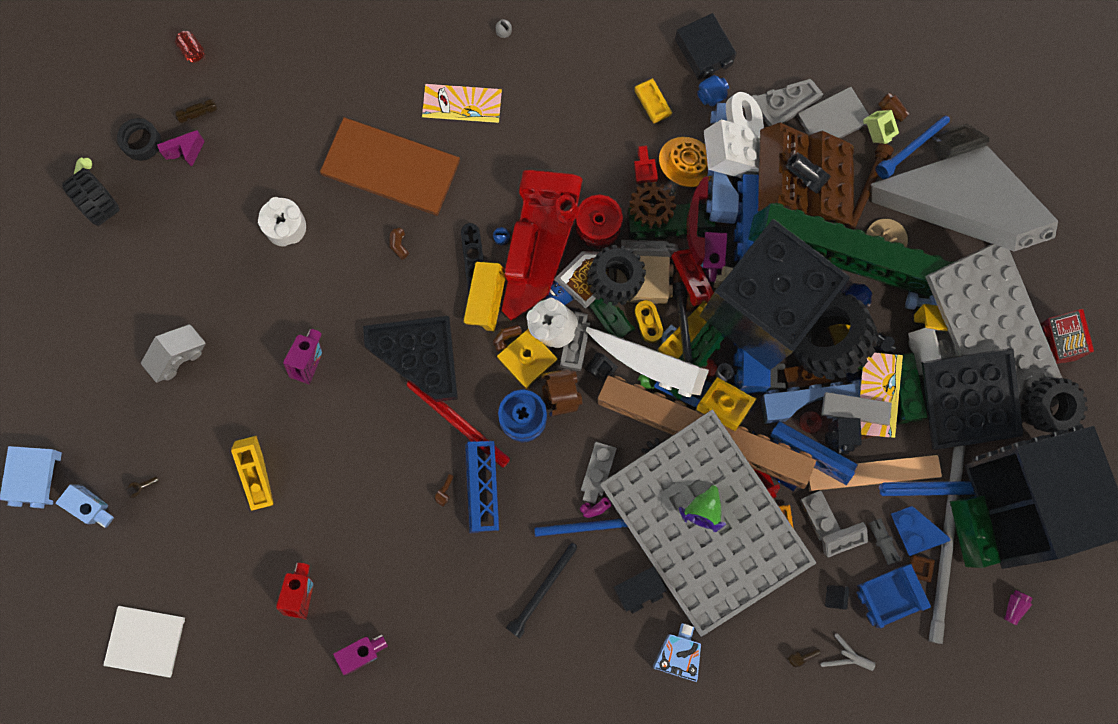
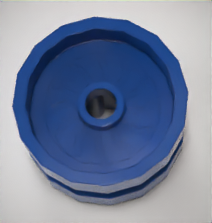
[498,390,547,442]

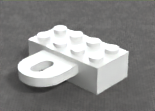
[704,92,764,178]

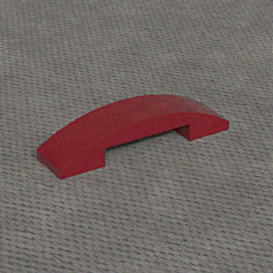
[686,176,709,265]

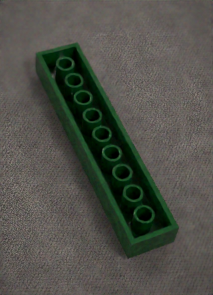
[748,203,955,297]

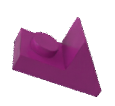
[157,130,205,166]

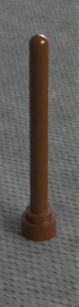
[852,143,894,229]

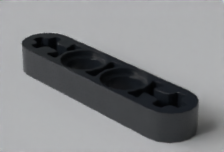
[461,223,484,294]

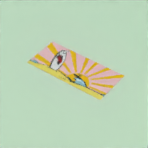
[422,84,502,123]
[860,353,903,438]

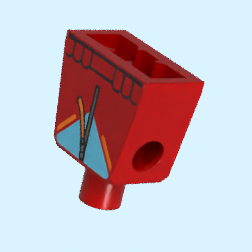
[276,563,313,619]

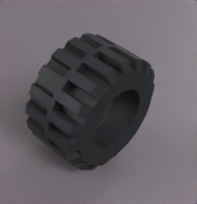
[62,168,120,226]
[587,245,646,306]
[1022,377,1088,433]

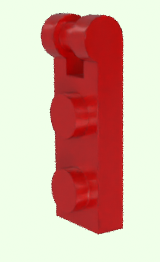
[671,249,714,306]

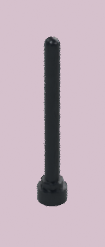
[672,282,693,364]
[506,543,577,639]

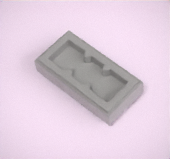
[822,522,868,557]

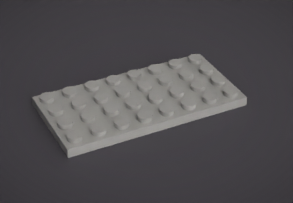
[925,244,1062,422]

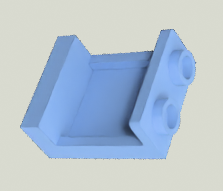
[0,446,62,509]

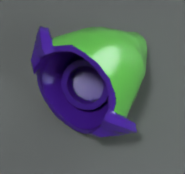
[679,485,726,532]

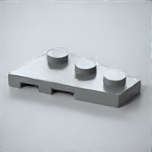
[751,79,823,126]

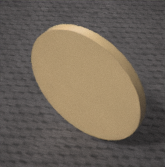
[866,219,908,247]

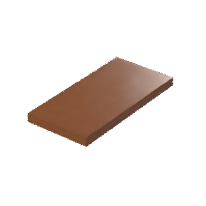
[320,117,460,216]

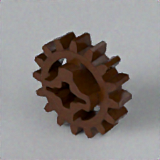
[629,182,676,229]

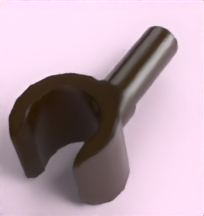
[126,476,159,498]
[787,649,821,667]

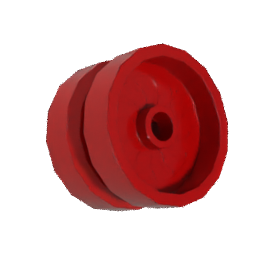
[575,194,623,249]

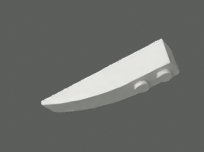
[586,327,709,397]

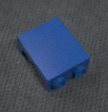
[856,564,931,629]

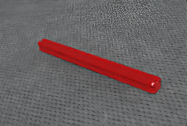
[406,381,510,468]

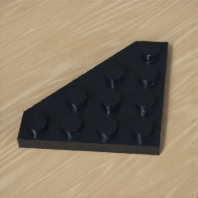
[363,316,458,402]

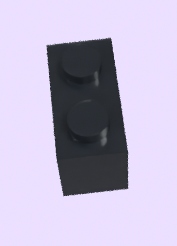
[613,566,667,614]

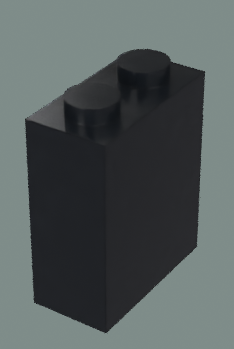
[675,13,737,79]

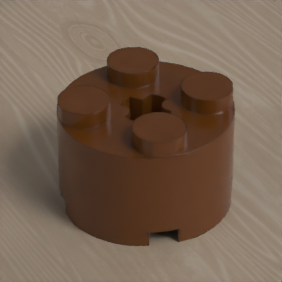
[541,369,582,417]

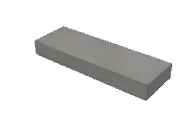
[822,392,892,426]

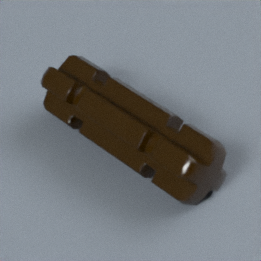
[175,99,217,123]

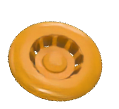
[659,137,711,187]

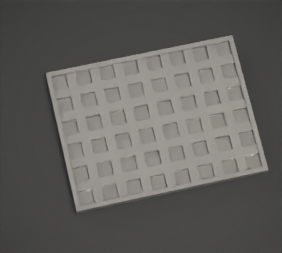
[600,409,816,637]

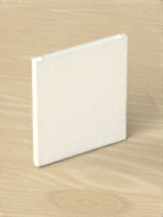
[103,606,185,678]

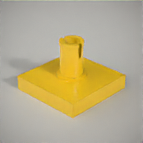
[497,329,558,389]
[696,377,756,431]

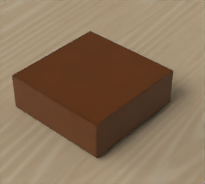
[909,555,935,582]

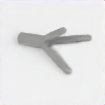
[821,633,875,671]

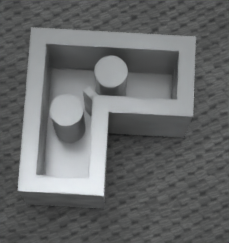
[141,324,206,383]

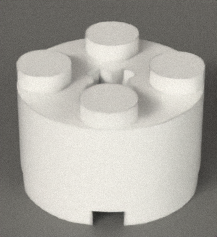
[258,197,306,247]
[526,298,578,348]

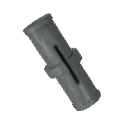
[868,518,901,565]

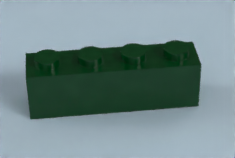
[627,203,715,240]

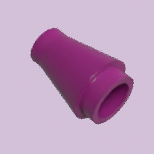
[1004,590,1033,626]

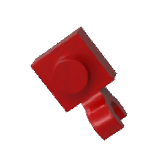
[634,146,658,184]

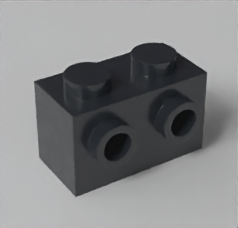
[825,418,862,455]

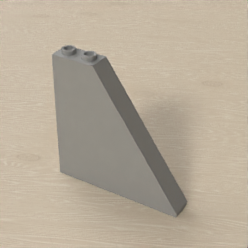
[870,146,1058,251]

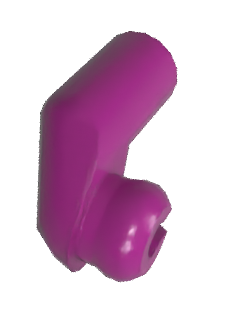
[579,497,611,518]

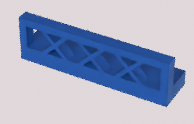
[769,421,858,485]
[465,441,499,533]

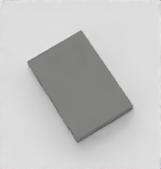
[797,87,869,139]

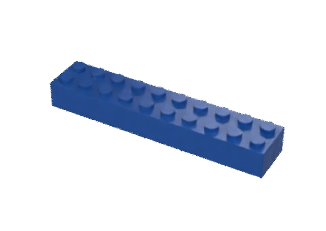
[733,174,771,395]

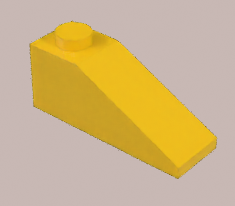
[231,436,273,511]

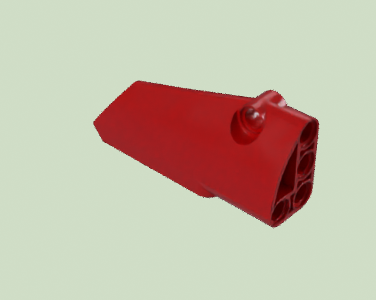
[502,170,583,321]

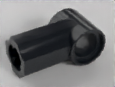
[786,152,831,194]

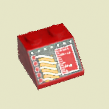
[1040,309,1094,364]

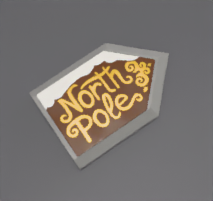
[554,251,614,309]

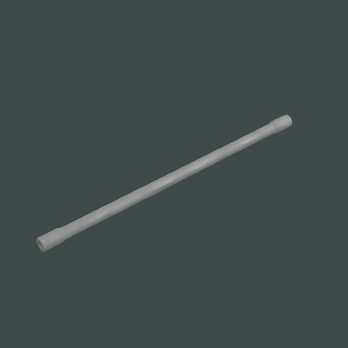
[928,445,966,644]

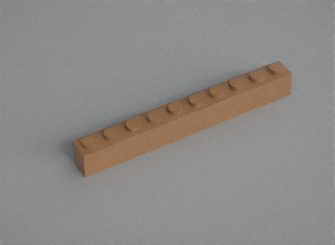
[598,376,817,489]

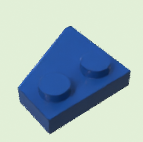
[891,506,951,556]

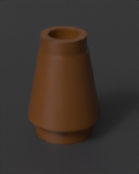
[878,92,909,122]

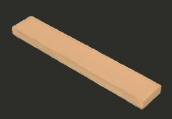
[808,455,942,491]

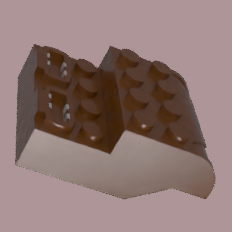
[758,122,854,230]

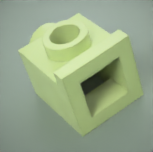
[863,110,899,144]

